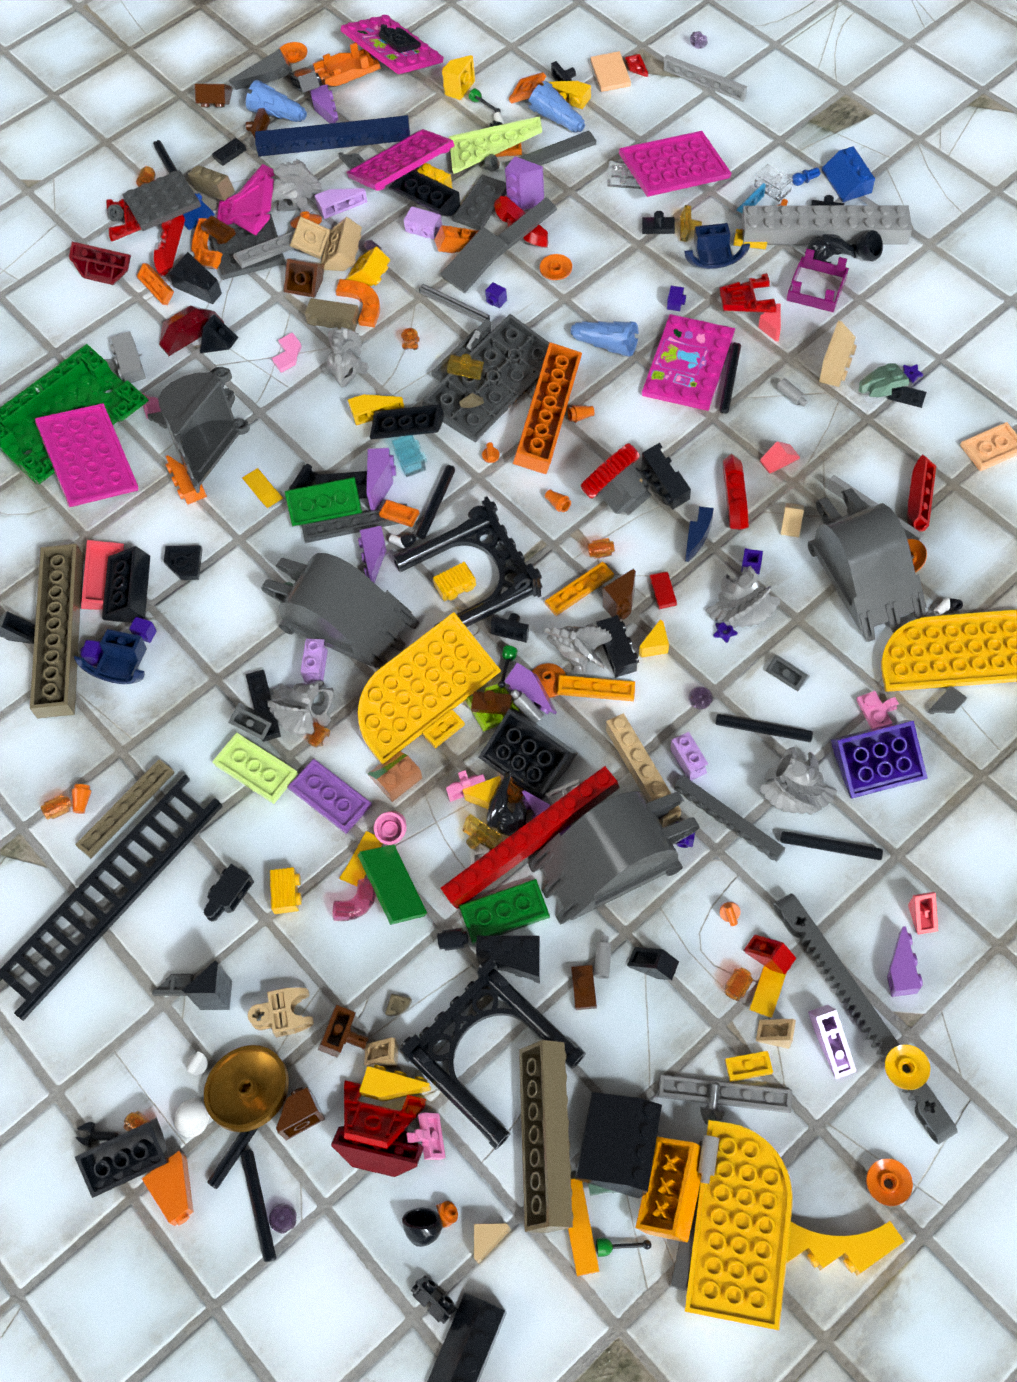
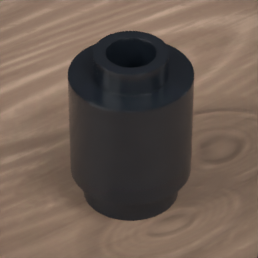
[437,927,469,951]

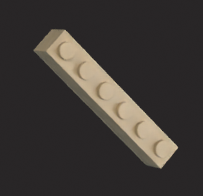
[606,713,681,827]

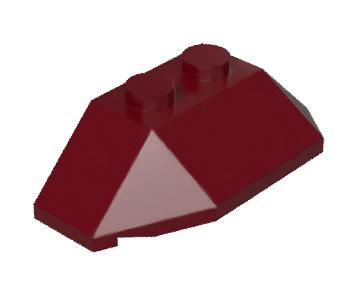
[69,241,131,285]
[159,305,224,356]
[331,1126,424,1177]

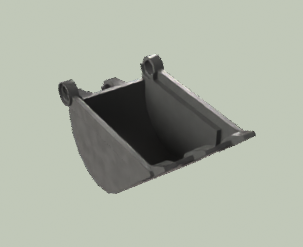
[158,367,250,493]
[808,488,926,642]
[261,553,419,669]
[529,791,700,925]

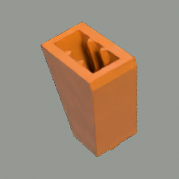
[142,1151,194,1226]

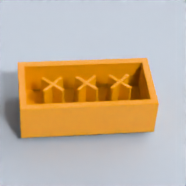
[635,1137,701,1243]

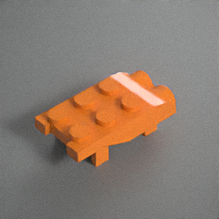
[313,42,381,86]

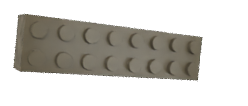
[519,1040,573,1233]

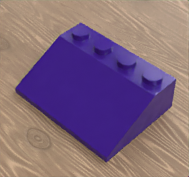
[831,720,928,799]

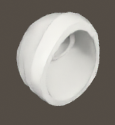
[173,1098,210,1138]

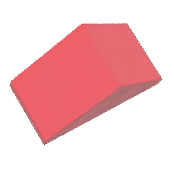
[758,303,781,341]
[760,441,800,474]
[908,892,938,934]

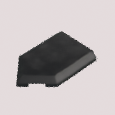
[379,24,421,53]

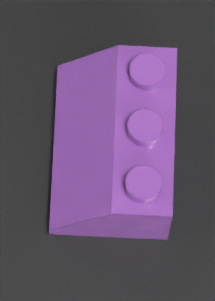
[505,156,544,210]

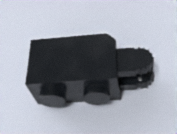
[203,864,254,922]

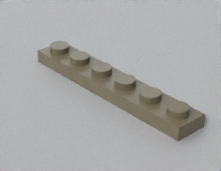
[75,759,175,859]

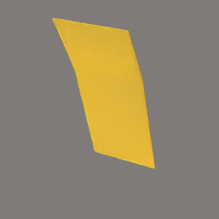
[242,468,283,509]
[339,831,383,887]
[749,966,786,1018]

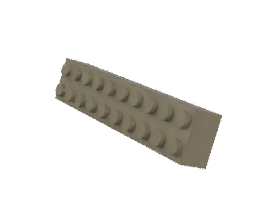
[30,544,83,719]

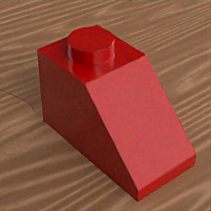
[743,935,796,975]

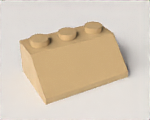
[321,217,362,271]
[819,321,857,387]

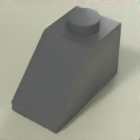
[228,703,272,740]

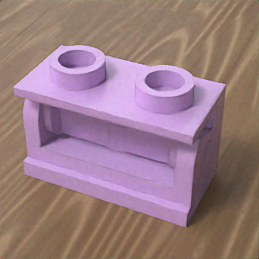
[404,206,442,239]
[301,639,328,683]
[670,732,708,781]

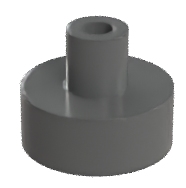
[483,154,500,172]
[107,205,124,221]

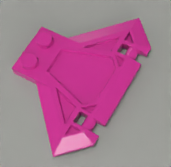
[217,164,275,236]

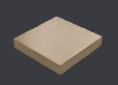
[290,216,330,259]

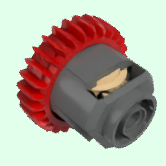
[581,443,651,515]

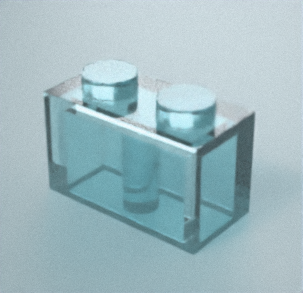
[392,435,427,477]

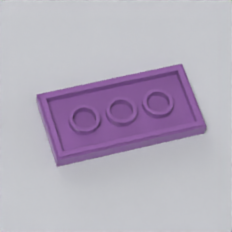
[287,759,372,834]

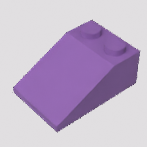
[367,448,396,511]

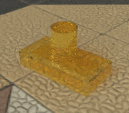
[680,205,702,242]
[447,354,484,380]
[463,814,502,850]

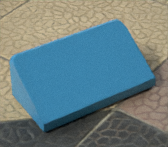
[736,183,766,213]

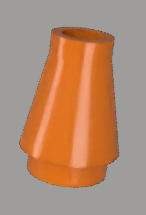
[568,405,595,423]
[545,489,571,512]
[72,784,92,814]

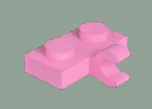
[856,691,899,729]
[446,770,486,802]
[407,1112,446,1160]

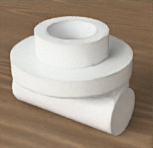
[186,1051,208,1075]

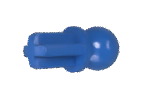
[792,167,821,186]

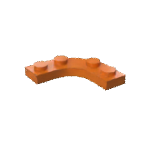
[191,218,223,269]
[336,279,380,328]

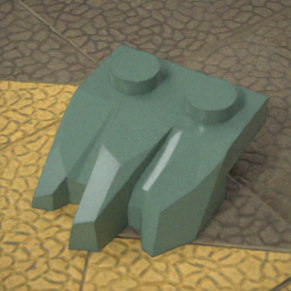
[858,363,909,398]

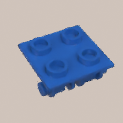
[183,193,215,230]

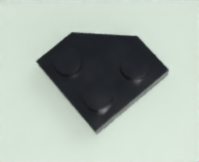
[164,545,203,580]

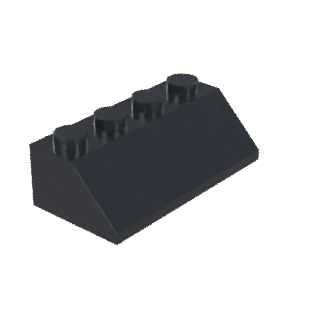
[389,170,460,216]
[102,546,150,623]
[427,1293,507,1382]

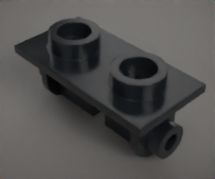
[887,386,927,408]
[288,464,318,490]
[411,1276,457,1324]

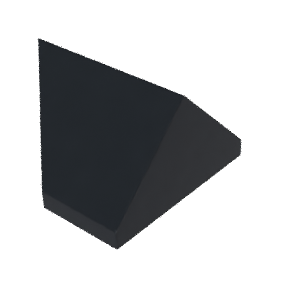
[200,314,239,353]

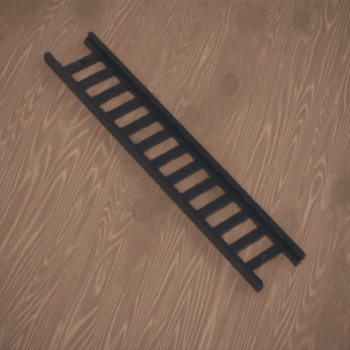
[0,774,223,1021]

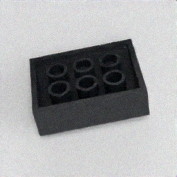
[478,709,578,800]
[575,1092,662,1199]

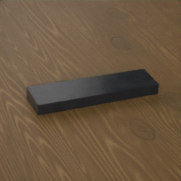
[245,669,281,742]

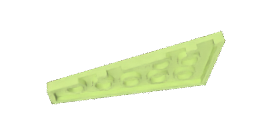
[449,116,542,174]

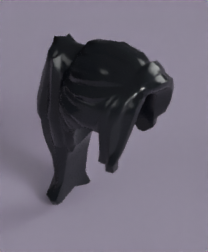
[805,234,856,263]
[487,771,527,836]

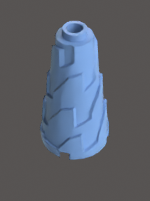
[246,80,307,122]
[528,81,585,133]
[571,321,639,357]

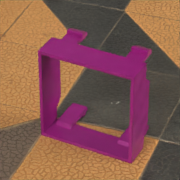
[787,249,849,313]

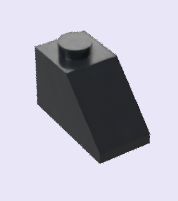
[0,611,35,644]
[627,947,679,981]

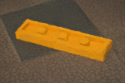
[545,561,614,616]
[557,675,635,702]
[568,1178,600,1277]

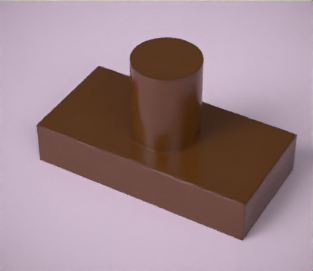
[245,108,270,138]
[201,215,236,244]
[471,690,513,715]
[571,965,597,1010]

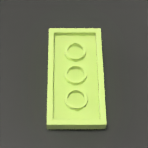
[213,733,298,804]

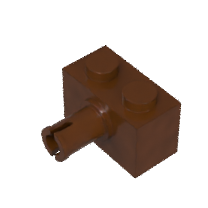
[318,1005,369,1058]

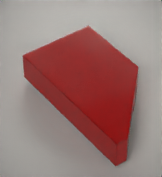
[625,54,648,77]

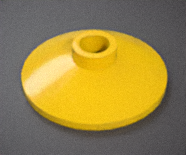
[885,1045,931,1090]

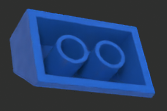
[822,146,875,202]

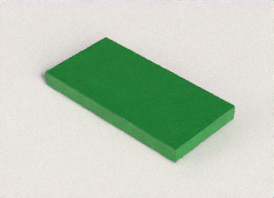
[284,477,362,527]
[358,845,427,925]
[459,879,550,945]

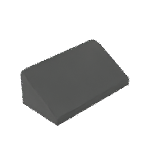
[765,655,810,692]

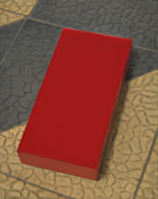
[650,571,677,609]

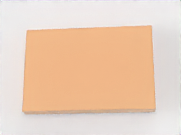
[590,51,631,92]
[960,422,1017,471]

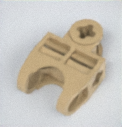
[248,988,314,1038]

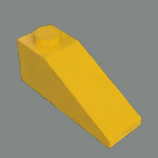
[348,394,404,426]

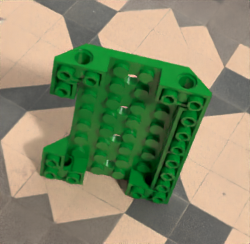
[0,344,149,484]

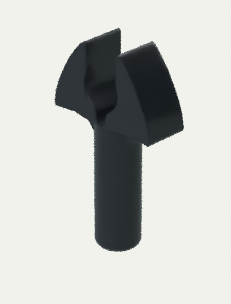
[75,1122,118,1148]

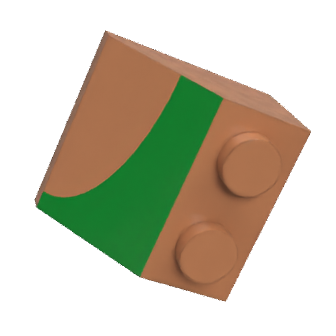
[368,751,422,802]

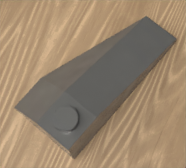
[229,49,292,90]

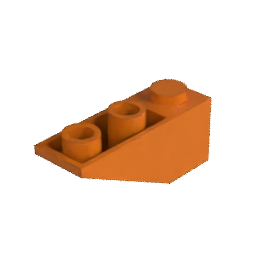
[434,225,479,253]
[165,455,207,505]

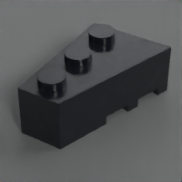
[169,252,222,304]
[641,442,691,510]
[476,936,540,984]

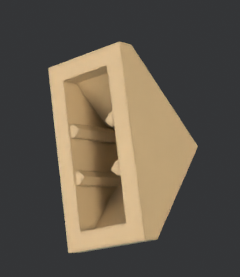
[781,503,804,537]
[756,1019,796,1049]
[364,1037,399,1067]
[474,1223,511,1264]

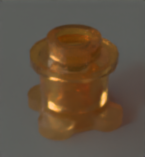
[401,328,420,350]
[306,722,330,748]
[508,777,523,804]

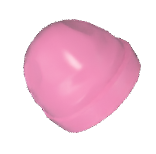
[374,811,407,845]

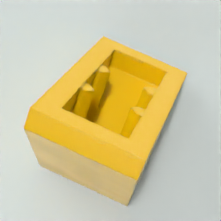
[639,619,669,658]
[462,776,501,809]

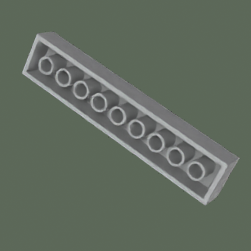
[741,205,912,245]

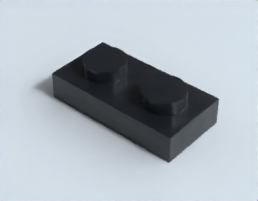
[212,138,247,166]

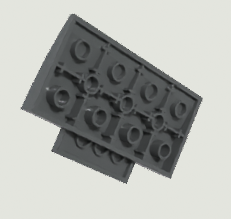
[422,314,549,443]

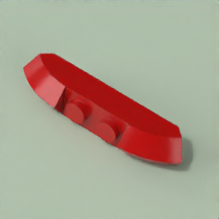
[494,196,548,248]
[154,214,185,277]
[723,453,749,530]
[907,454,936,532]

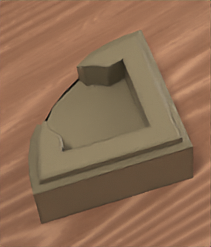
[459,393,484,408]
[385,993,412,1016]

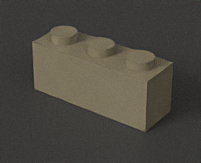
[188,165,235,201]
[305,298,360,331]

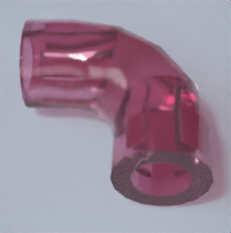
[333,879,376,921]

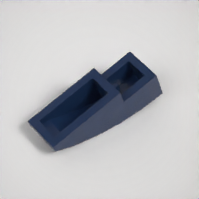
[685,506,714,562]

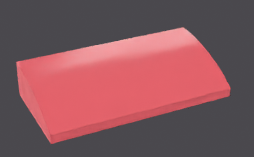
[81,540,124,610]

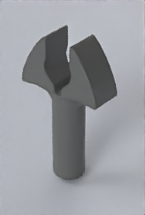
[700,1082,725,1125]

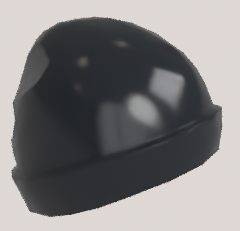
[855,230,883,262]
[402,1207,443,1247]

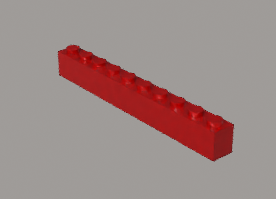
[441,766,620,909]

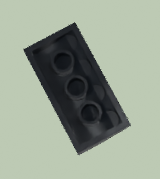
[370,404,444,440]
[75,1117,169,1198]

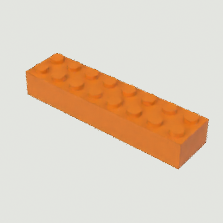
[513,342,582,474]

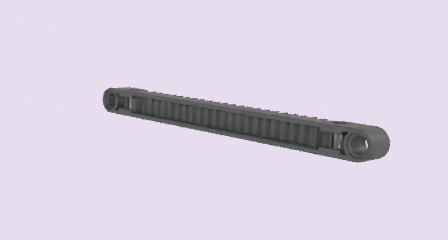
[773,893,958,1145]

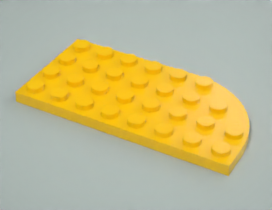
[881,610,1017,692]
[357,612,501,764]
[685,1120,793,1330]

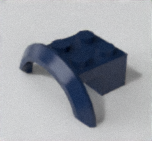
[684,223,750,269]
[74,629,147,684]

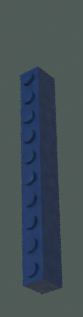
[255,115,411,157]

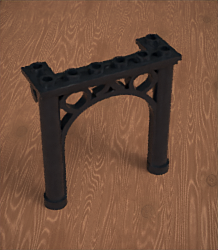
[393,496,543,628]
[400,957,586,1150]

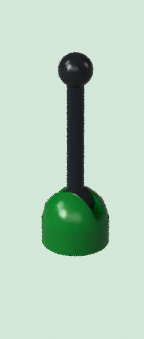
[469,88,501,113]
[498,645,518,688]
[596,1237,652,1257]

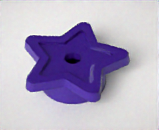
[903,364,923,383]
[713,622,738,643]

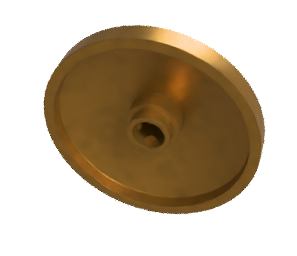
[204,1045,289,1132]

